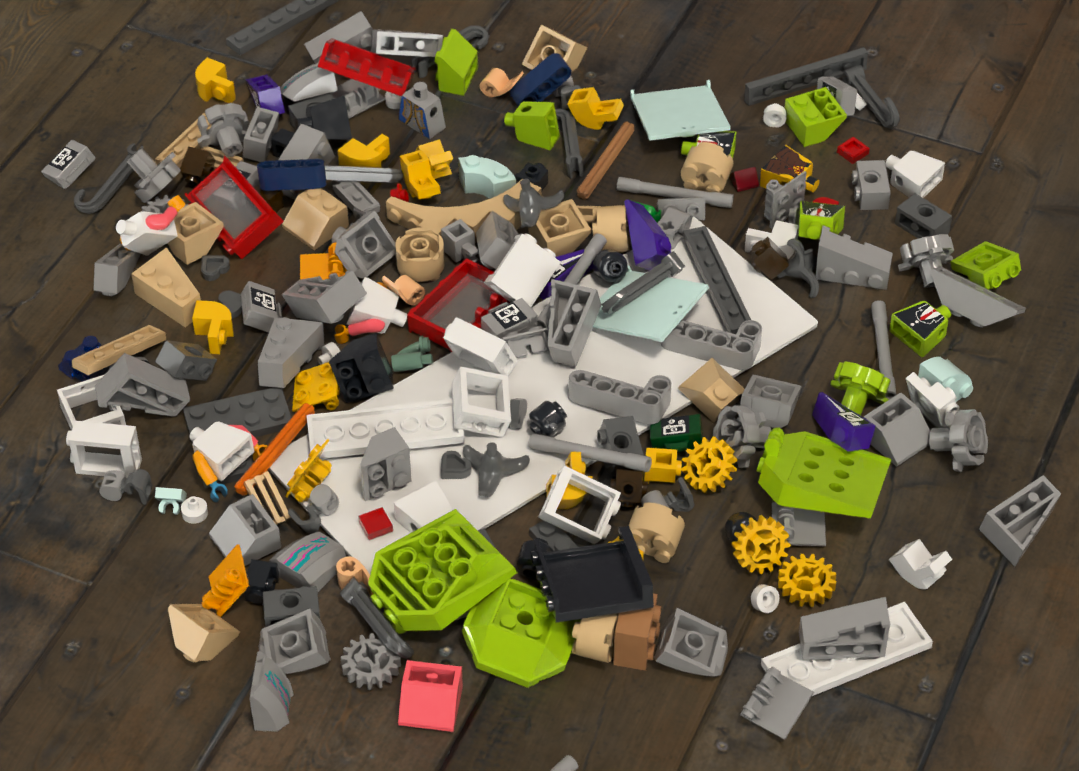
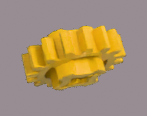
[681,436,738,493]
[732,515,791,574]
[778,553,837,607]

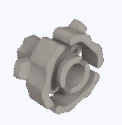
[197,103,249,157]
[127,148,181,203]
[898,234,954,288]
[713,405,771,468]
[929,409,988,472]

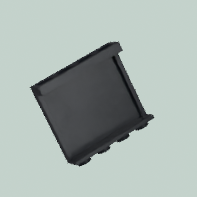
[530,526,654,623]

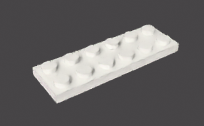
[307,399,465,459]
[761,602,933,696]

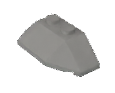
[931,267,1026,327]

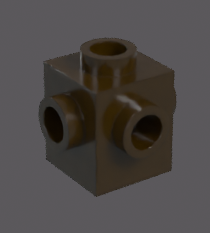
[610,468,648,507]

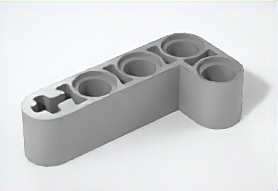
[661,320,762,370]
[568,370,672,424]

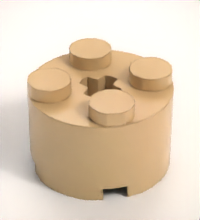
[681,142,733,192]
[592,205,630,253]
[395,227,445,282]
[628,502,685,563]
[572,613,619,663]

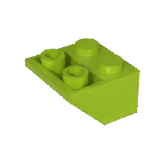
[435,29,478,96]
[785,87,847,147]

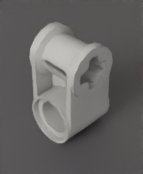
[657,207,692,250]

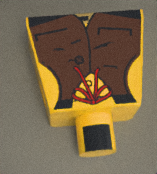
[760,145,819,192]

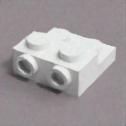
[906,372,959,428]

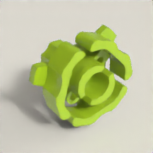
[830,361,891,416]

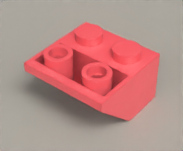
[398,660,463,732]

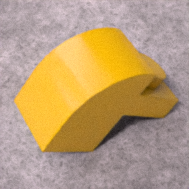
[195,58,236,103]
[567,87,624,130]
[338,134,390,168]
[416,140,453,179]
[400,150,441,200]
[192,300,234,354]
[546,452,592,509]

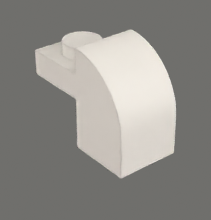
[745,220,799,259]
[889,539,952,589]

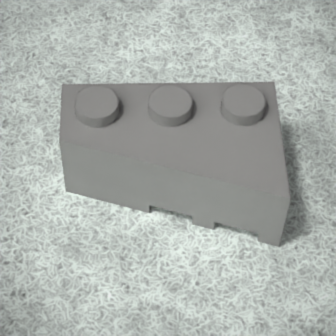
[304,11,386,64]
[278,124,335,200]
[476,211,519,269]
[815,225,893,290]
[282,270,367,324]
[548,279,602,367]
[258,317,324,388]
[95,353,190,417]
[979,475,1061,567]
[799,597,890,660]

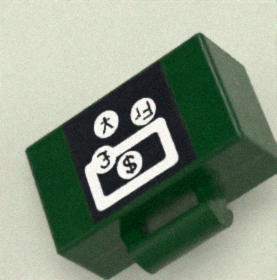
[650,414,703,452]

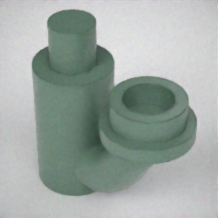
[391,336,433,372]

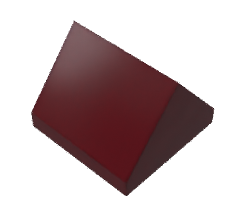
[729,167,759,192]

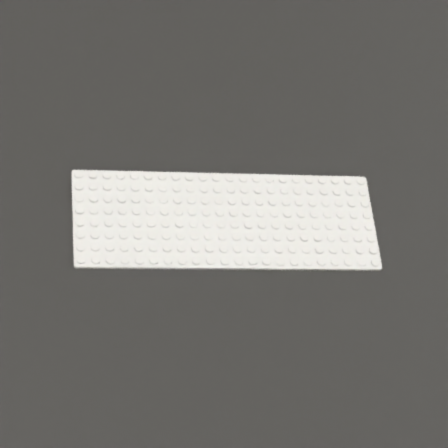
[268,217,818,574]

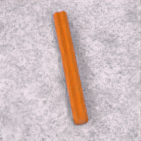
[235,403,315,496]

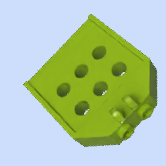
[756,427,891,518]
[368,509,517,634]

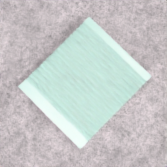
[630,80,730,140]
[592,265,709,342]

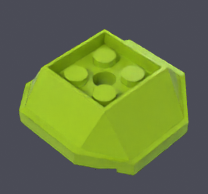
[462,579,581,688]

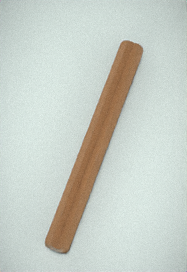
[577,122,634,200]

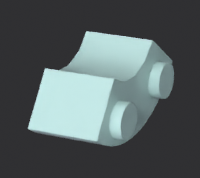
[458,155,516,199]
[918,357,973,402]

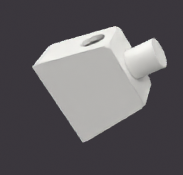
[885,151,945,198]
[394,481,453,533]

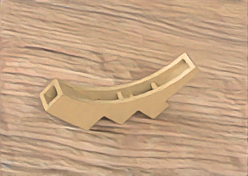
[386,179,542,243]

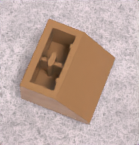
[614,594,662,671]

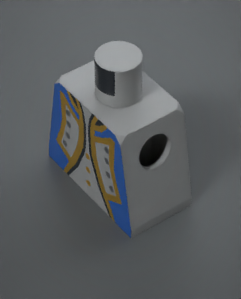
[399,82,445,139]

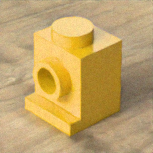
[644,448,682,484]

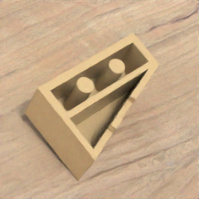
[131,248,201,328]

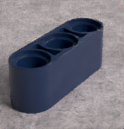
[510,53,572,107]
[257,159,327,191]

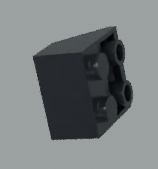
[329,333,394,403]

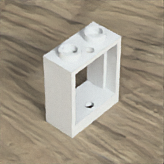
[443,317,518,376]
[452,366,511,437]
[57,375,126,431]
[66,421,142,478]
[538,465,621,545]

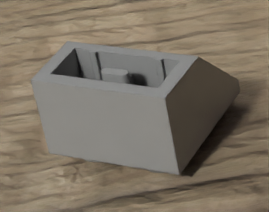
[864,392,930,467]
[360,427,412,501]
[209,494,281,566]

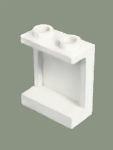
[484,233,561,307]

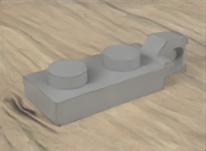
[331,180,380,217]

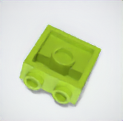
[950,241,1021,290]

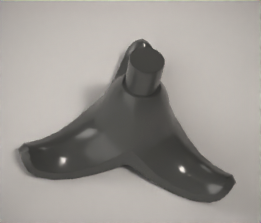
[503,179,564,228]
[777,239,819,298]
[463,442,530,497]

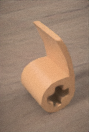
[480,68,524,97]
[382,275,425,306]
[336,556,373,596]

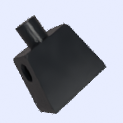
[295,96,352,141]

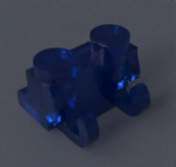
[58,336,106,382]

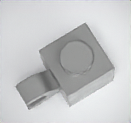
[441,219,479,263]

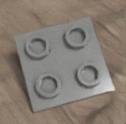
[330,79,385,118]
[764,171,807,229]
[772,502,826,546]
[740,667,814,740]

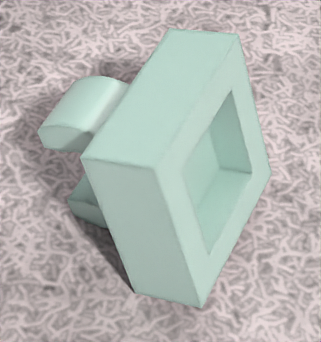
[155,487,187,515]

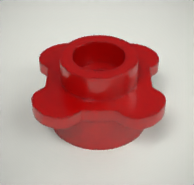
[390,183,409,202]

